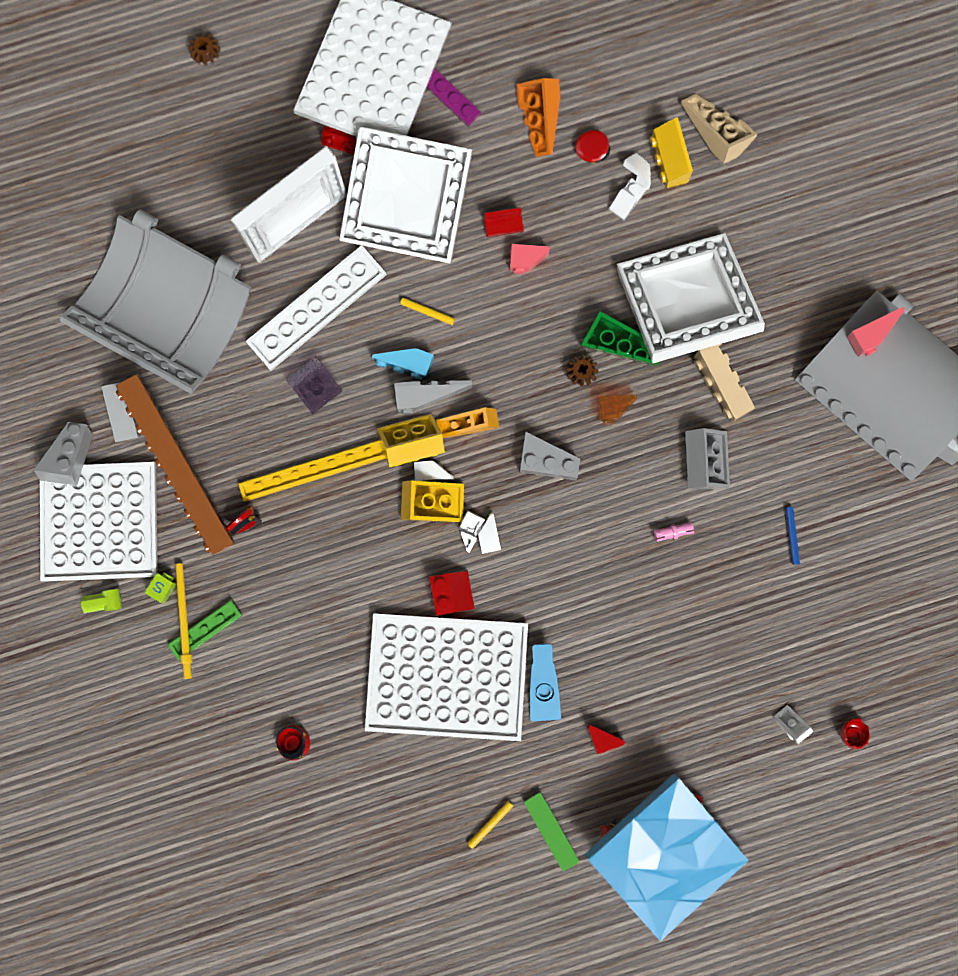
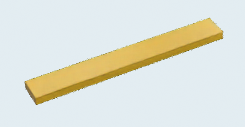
[238,440,386,502]

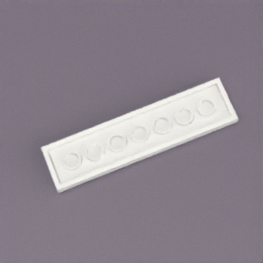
[246,245,386,371]

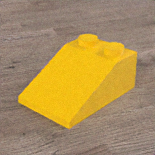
[401,481,464,522]

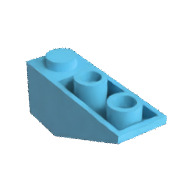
[372,348,434,380]

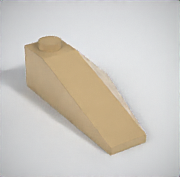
[681,94,757,164]

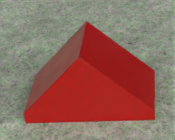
[587,724,626,755]

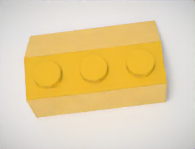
[650,117,693,188]
[377,414,445,467]

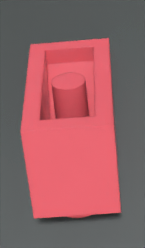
[510,244,550,274]

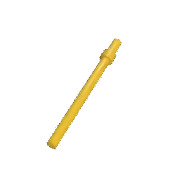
[175,563,193,679]

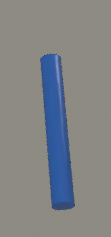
[785,507,800,565]

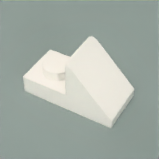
[609,178,647,220]
[773,705,814,744]

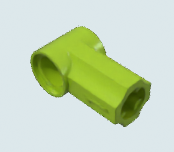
[81,589,122,613]

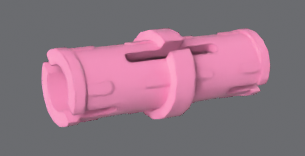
[653,522,694,542]

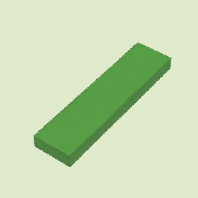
[167,600,243,660]
[523,792,580,872]

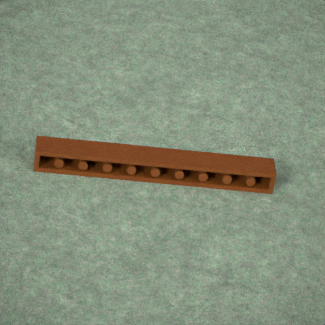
[116,374,235,555]

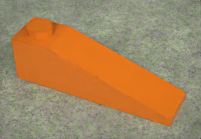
[517,78,560,157]

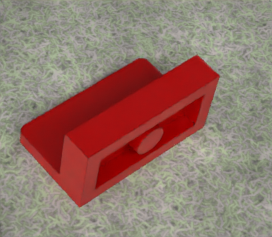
[484,208,524,238]

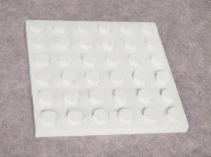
[40,462,158,582]

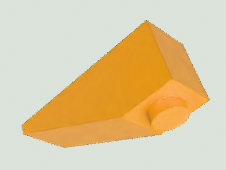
[436,407,499,438]

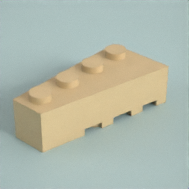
[694,344,755,422]

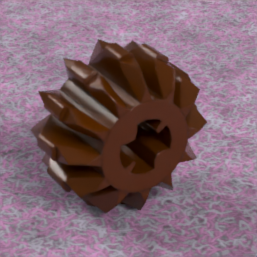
[188,33,221,66]
[566,354,599,387]

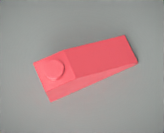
[847,307,905,357]

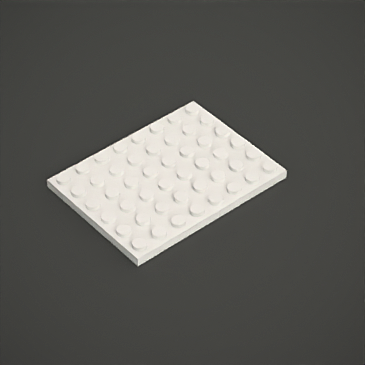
[294,0,451,137]
[365,614,528,741]

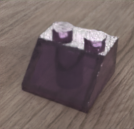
[285,356,342,414]

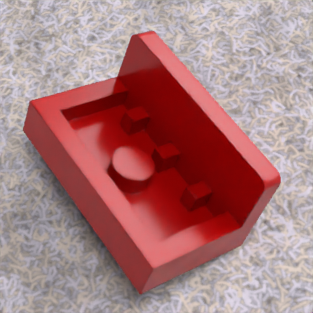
[322,125,357,155]

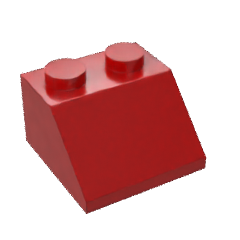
[429,571,475,616]

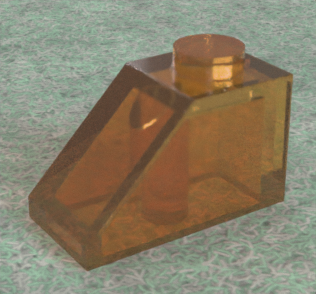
[597,395,637,425]

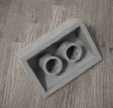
[685,428,730,489]

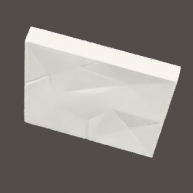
[339,126,473,263]
[231,147,347,263]
[617,233,765,363]

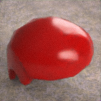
[840,718,870,749]

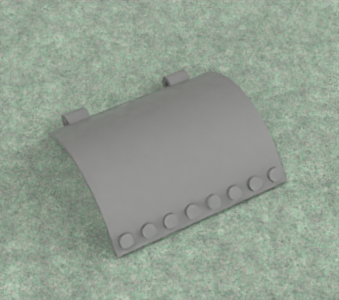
[60,209,251,394]
[795,290,958,481]

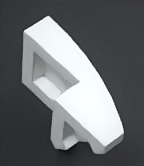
[623,153,651,190]
[414,461,454,481]
[459,510,485,553]
[478,512,501,554]

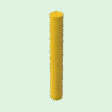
[400,298,455,325]
[467,801,513,849]

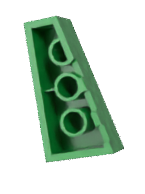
[581,311,660,367]

